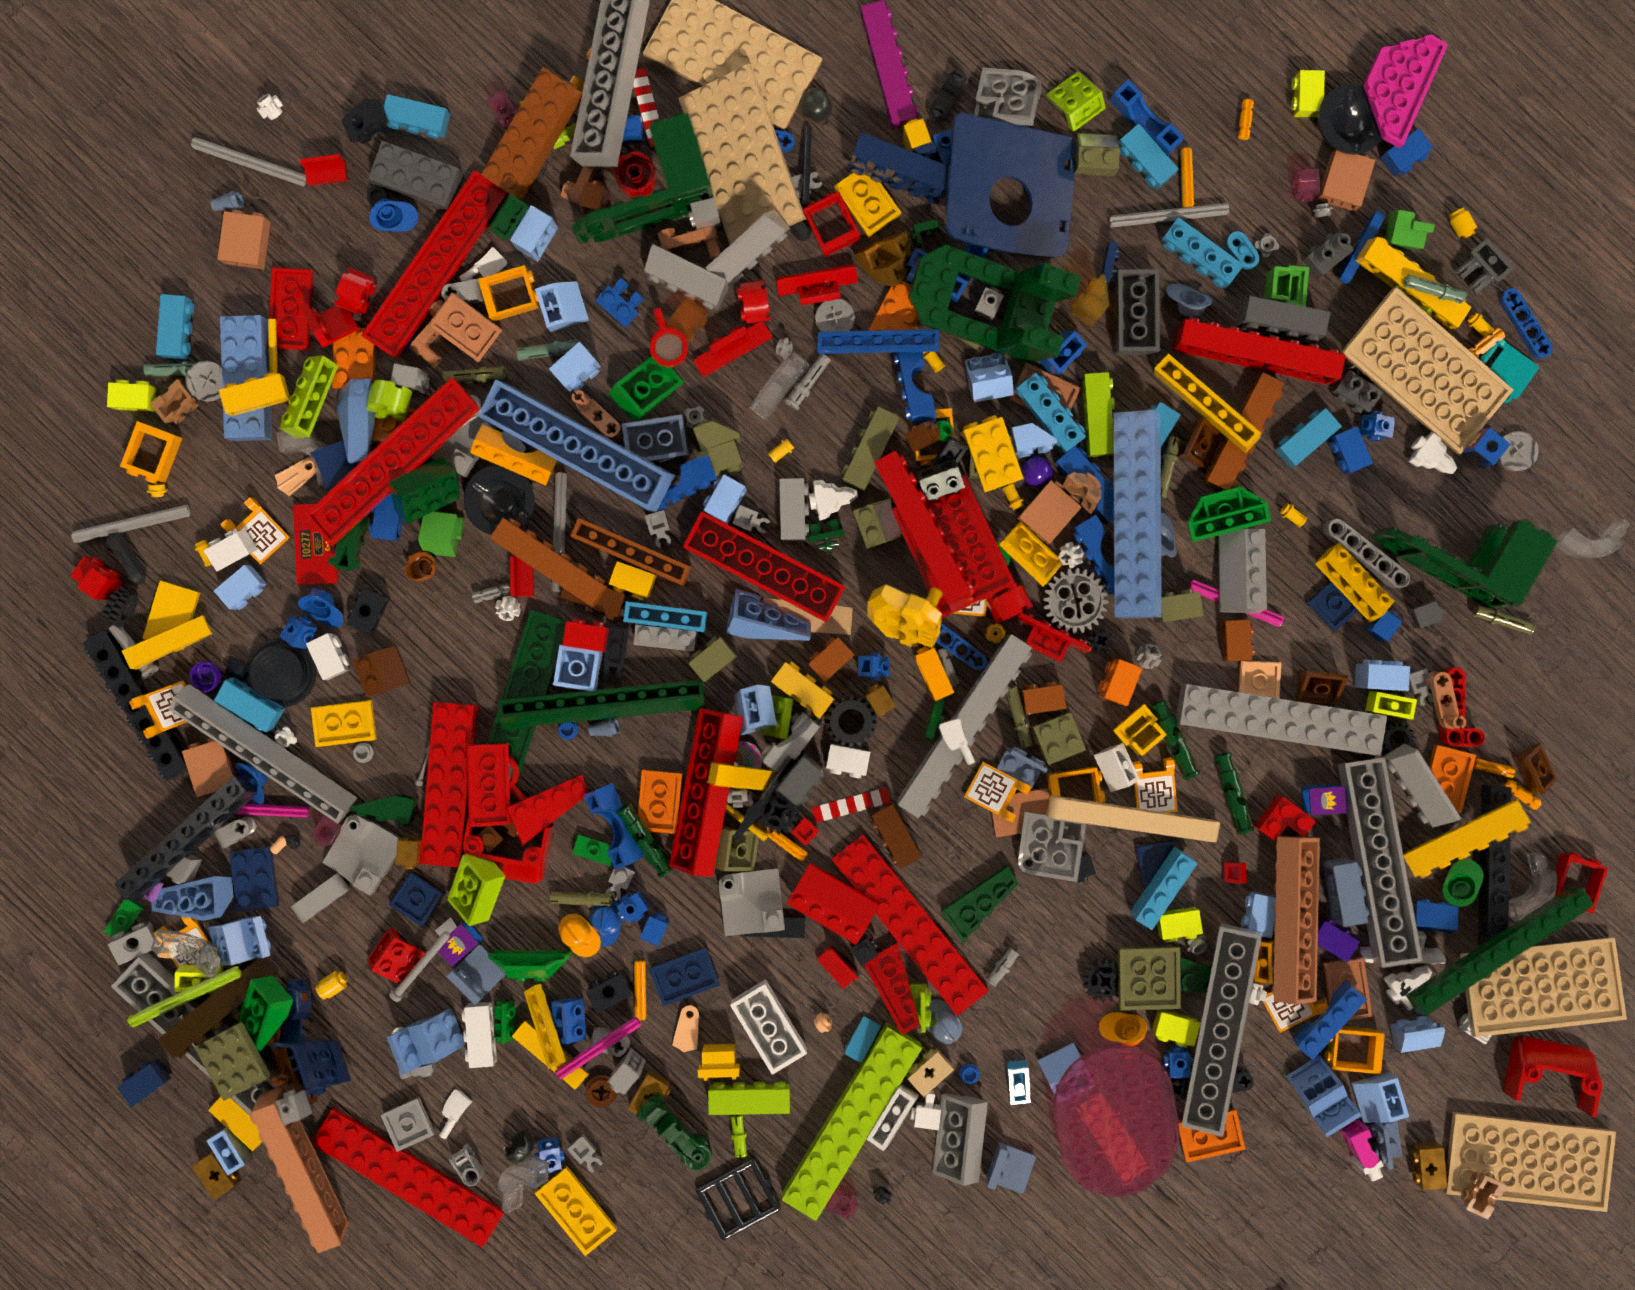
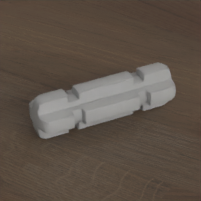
[472,584,510,603]
[936,648,960,687]

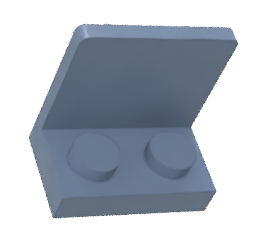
[996,746,1048,788]
[447,944,505,1005]
[1369,1121,1403,1170]
[985,1142,1036,1194]

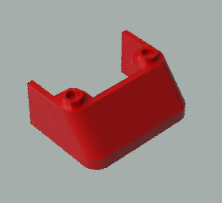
[463,818,554,884]
[1503,1035,1602,1117]

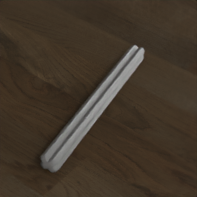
[191,137,306,186]
[1109,203,1229,227]
[552,472,567,592]
[71,505,191,543]

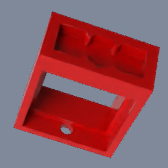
[803,192,860,257]
[1546,851,1608,914]

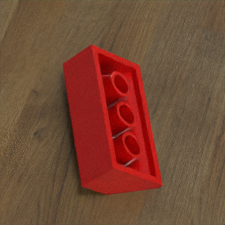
[786,863,879,945]

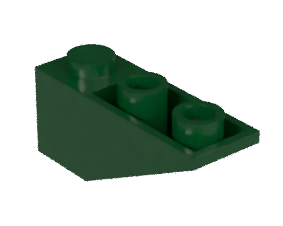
[350,794,419,826]

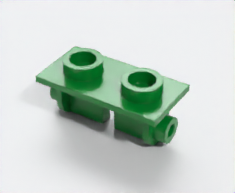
[494,1000,516,1045]

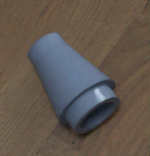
[211,191,244,211]
[588,718,620,737]

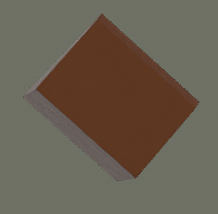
[1178,417,1223,470]
[1296,670,1348,706]
[1512,743,1558,795]

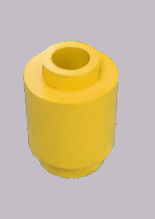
[1449,208,1478,240]
[315,971,348,999]

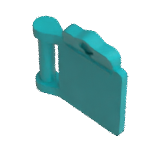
[1479,339,1539,403]

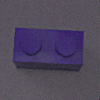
[1318,918,1360,963]

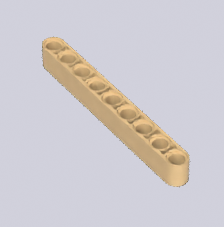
[1046,795,1221,842]

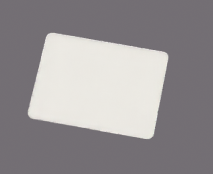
[435,918,457,937]

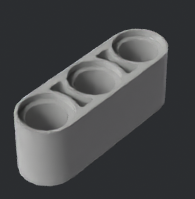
[291,873,350,923]

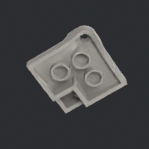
[974,68,1041,125]
[430,416,498,478]
[761,711,819,773]
[1018,812,1087,882]
[322,815,402,896]
[719,868,785,936]

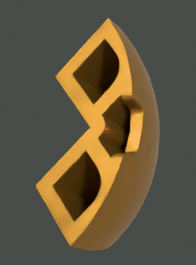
[854,231,911,286]

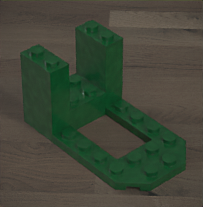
[571,112,714,244]
[908,245,1082,363]
[1372,519,1558,608]

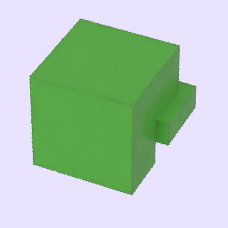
[1384,210,1435,250]
[1264,265,1309,307]
[418,512,465,557]

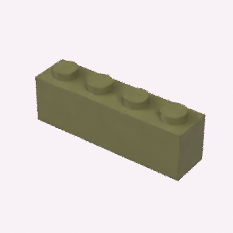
[841,406,900,491]

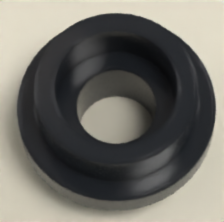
[873,1186,892,1205]

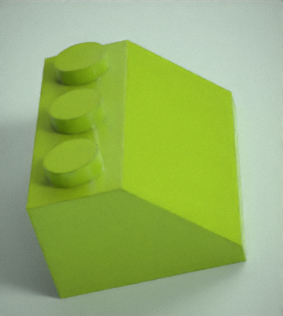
[447,854,505,926]

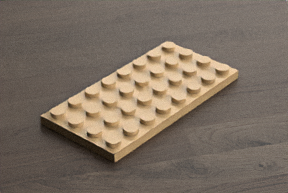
[643,0,823,131]
[678,64,806,245]
[1341,287,1513,454]
[1460,937,1627,1037]
[1444,1112,1616,1212]

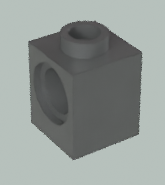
[1407,601,1444,629]

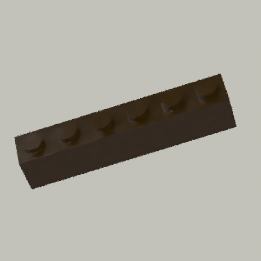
[157,958,277,1059]

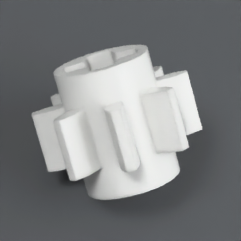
[256,94,283,120]
[1058,542,1084,568]
[495,596,521,621]
[1249,981,1267,1005]

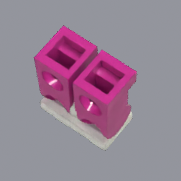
[1340,1119,1384,1182]

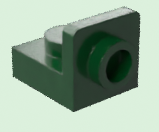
[910,219,939,248]

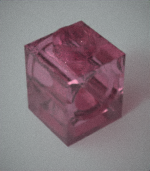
[487,90,517,127]
[1293,168,1320,202]
[311,815,344,846]
[826,1186,859,1220]

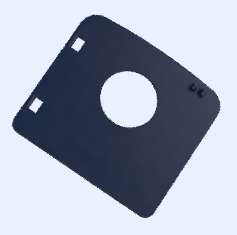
[944,113,1077,258]

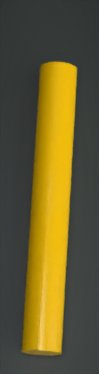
[268,319,278,374]
[725,803,769,841]

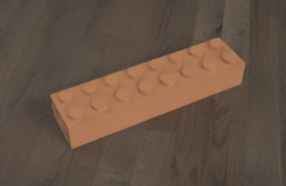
[1272,836,1320,1005]
[250,1087,349,1253]

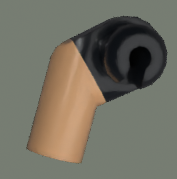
[270,835,301,854]

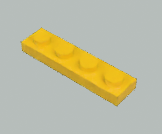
[524,984,566,1069]

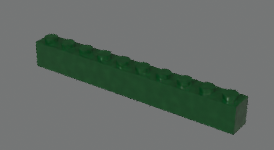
[498,680,705,729]
[1406,887,1594,1016]

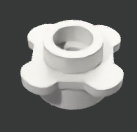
[275,727,297,748]

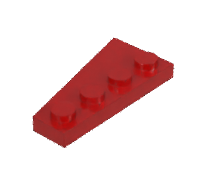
[506,775,589,845]
[864,943,920,1035]

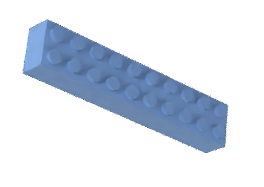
[478,380,675,512]
[1114,410,1161,619]

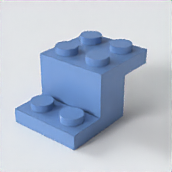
[208,916,271,966]
[386,1008,466,1075]
[1286,1055,1361,1137]

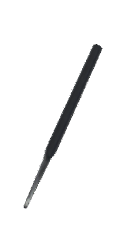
[734,716,822,840]

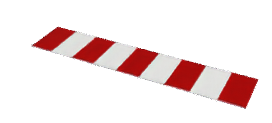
[633,68,659,147]
[812,787,891,823]

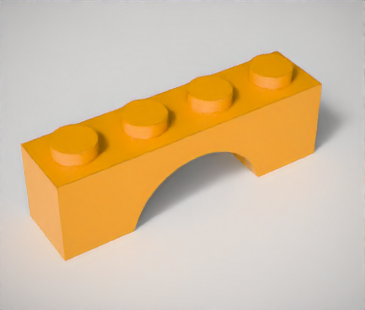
[470,424,557,485]

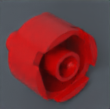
[614,151,657,198]
[334,267,377,315]
[737,279,771,324]
[986,582,1033,624]

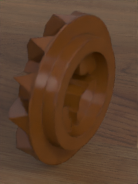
[585,1074,617,1107]

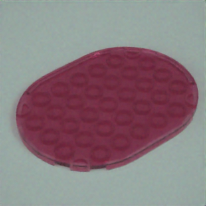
[1053,1045,1180,1197]

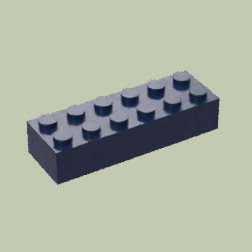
[848,132,949,206]

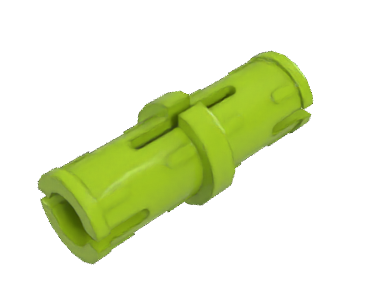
[730,1114,747,1158]

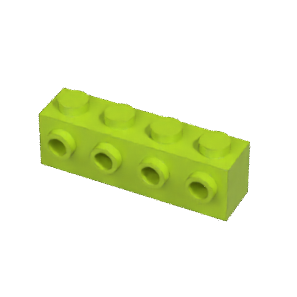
[279,355,338,438]
[1082,372,1115,457]
[708,1081,790,1115]

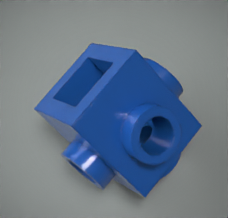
[1360,411,1395,441]
[280,615,318,649]
[858,652,890,681]
[617,890,650,923]
[1163,1046,1194,1078]
[534,1137,564,1173]

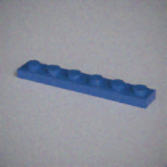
[817,329,940,354]

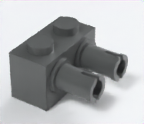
[1302,231,1354,279]
[1455,238,1515,295]
[1330,370,1383,415]

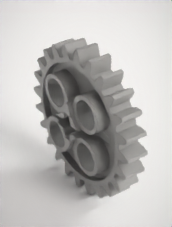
[1042,568,1109,634]

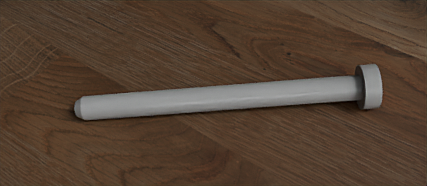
[389,931,450,1002]

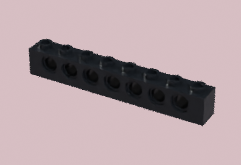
[83,630,188,781]
[114,776,257,900]
[1478,785,1512,946]

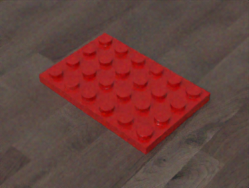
[892,476,1016,619]

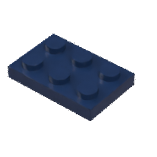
[229,846,279,912]
[649,946,720,1006]

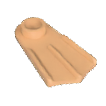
[275,458,318,496]
[672,1005,699,1052]

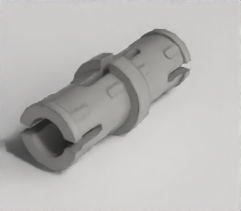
[986,947,1020,987]

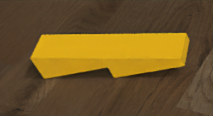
[122,615,213,669]
[708,762,778,792]
[512,1020,589,1089]

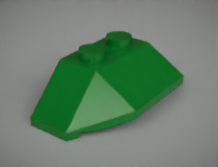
[1187,486,1271,542]
[488,950,572,982]

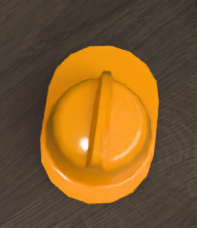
[558,913,601,957]
[1099,1012,1147,1046]

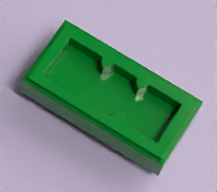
[925,699,945,739]
[572,834,612,866]
[104,899,145,936]

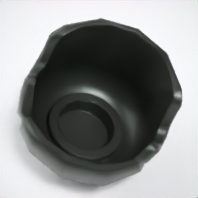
[800,88,832,122]
[505,1130,534,1163]

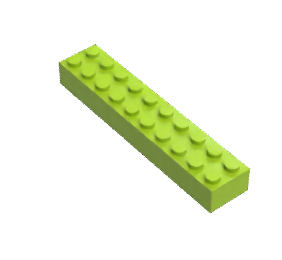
[781,1022,922,1221]

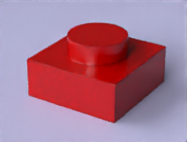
[791,817,820,846]
[1224,861,1247,884]

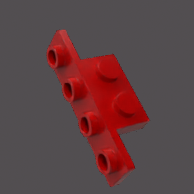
[776,265,858,305]
[694,321,772,377]
[1015,611,1092,663]

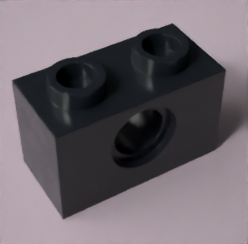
[341,99,389,144]
[346,588,391,635]
[585,970,634,1014]

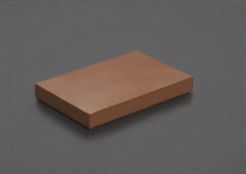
[428,292,502,362]
[1009,363,1081,411]
[991,788,1050,838]
[1322,956,1373,1020]

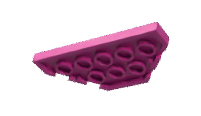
[1363,34,1448,148]

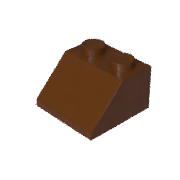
[352,646,410,698]

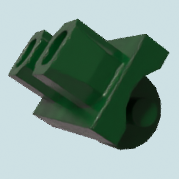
[808,519,845,554]

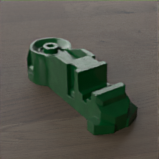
[328,513,369,571]
[636,1093,712,1171]

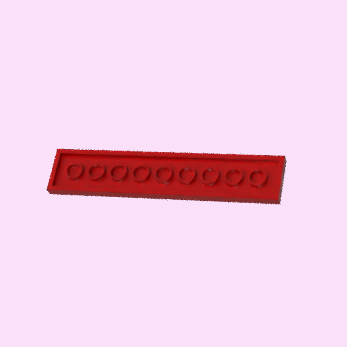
[361,170,509,360]
[304,377,481,546]
[832,834,989,1016]
[311,1108,505,1247]

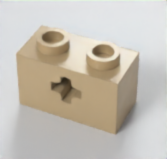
[907,1047,954,1097]

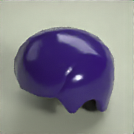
[1021,456,1053,488]
[190,660,222,693]

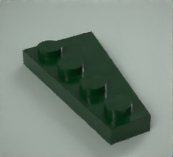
[940,865,1019,944]
[1180,956,1212,993]

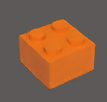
[1097,659,1142,706]

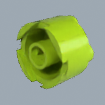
[366,380,412,422]

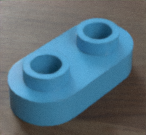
[1226,231,1259,270]

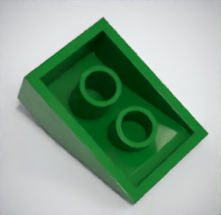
[609,352,684,422]
[237,976,293,1053]

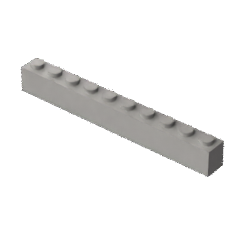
[169,684,357,824]

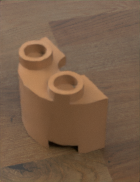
[151,379,198,424]
[1063,472,1101,514]
[1461,1172,1508,1219]

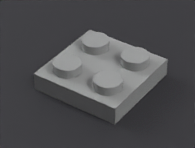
[381,1097,435,1152]

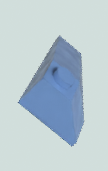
[336,379,375,463]
[726,589,811,641]
[151,876,233,921]

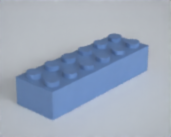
[220,315,273,441]

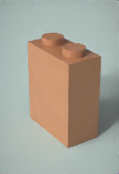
[1317,149,1375,212]
[217,210,271,270]
[1017,481,1081,545]
[182,738,239,797]

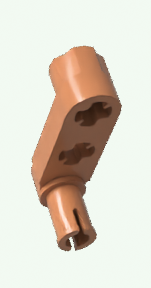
[561,167,614,205]
[658,226,721,260]
[409,299,444,368]
[572,390,624,443]
[1426,671,1466,729]

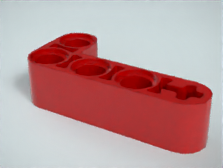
[1439,667,1485,747]

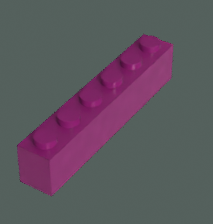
[860,0,918,130]

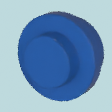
[558,722,578,740]
[959,1064,980,1084]

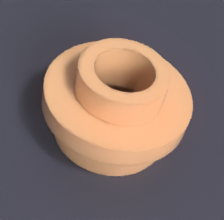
[814,1013,832,1033]

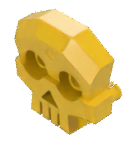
[867,584,942,649]

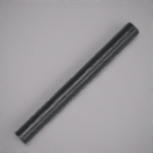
[801,126,812,204]

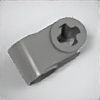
[442,279,483,304]
[214,816,257,849]
[589,1027,630,1056]
[448,1144,484,1186]

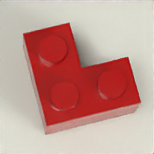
[70,556,125,600]
[562,618,609,652]
[1253,795,1316,841]

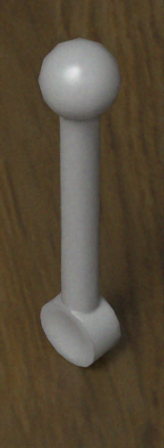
[415,746,430,786]

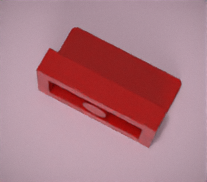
[300,154,349,186]
[510,555,535,597]
[817,945,859,989]

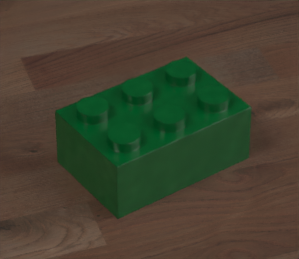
[389,456,460,524]

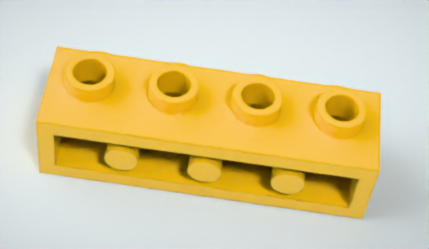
[1315,543,1395,622]

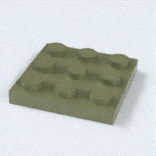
[1118,946,1181,1010]
[194,1022,271,1101]

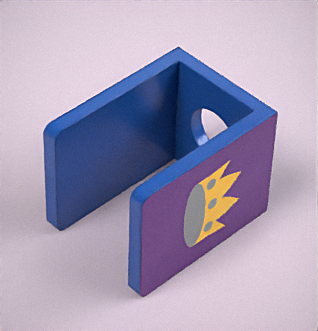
[1462,428,1511,468]
[1302,784,1347,815]
[438,921,483,967]

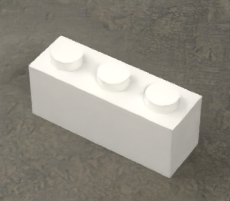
[462,1002,497,1068]
[867,1084,919,1151]

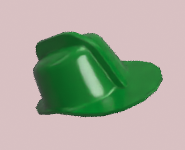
[1443,859,1483,907]

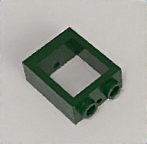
[487,194,529,241]

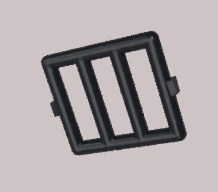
[696,1157,781,1240]

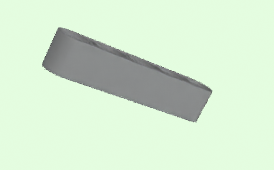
[1322,519,1410,588]

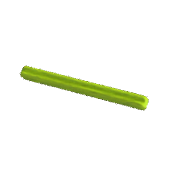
[127,966,242,1027]

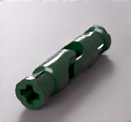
[1150,700,1200,780]
[1214,752,1254,835]
[615,802,673,878]

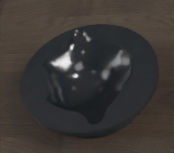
[1318,84,1382,155]
[464,465,535,535]
[246,638,317,708]

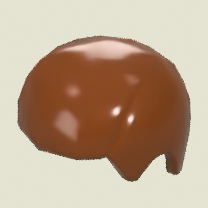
[403,551,437,582]

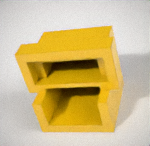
[1113,704,1167,756]
[698,1044,740,1081]

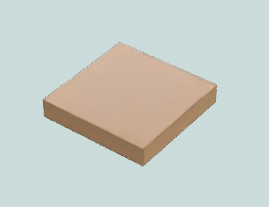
[1238,661,1281,699]

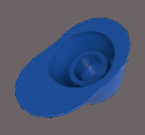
[369,198,418,232]
[298,588,344,628]
[235,763,268,804]
[589,900,622,947]

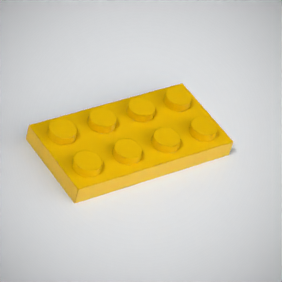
[535,1166,617,1256]

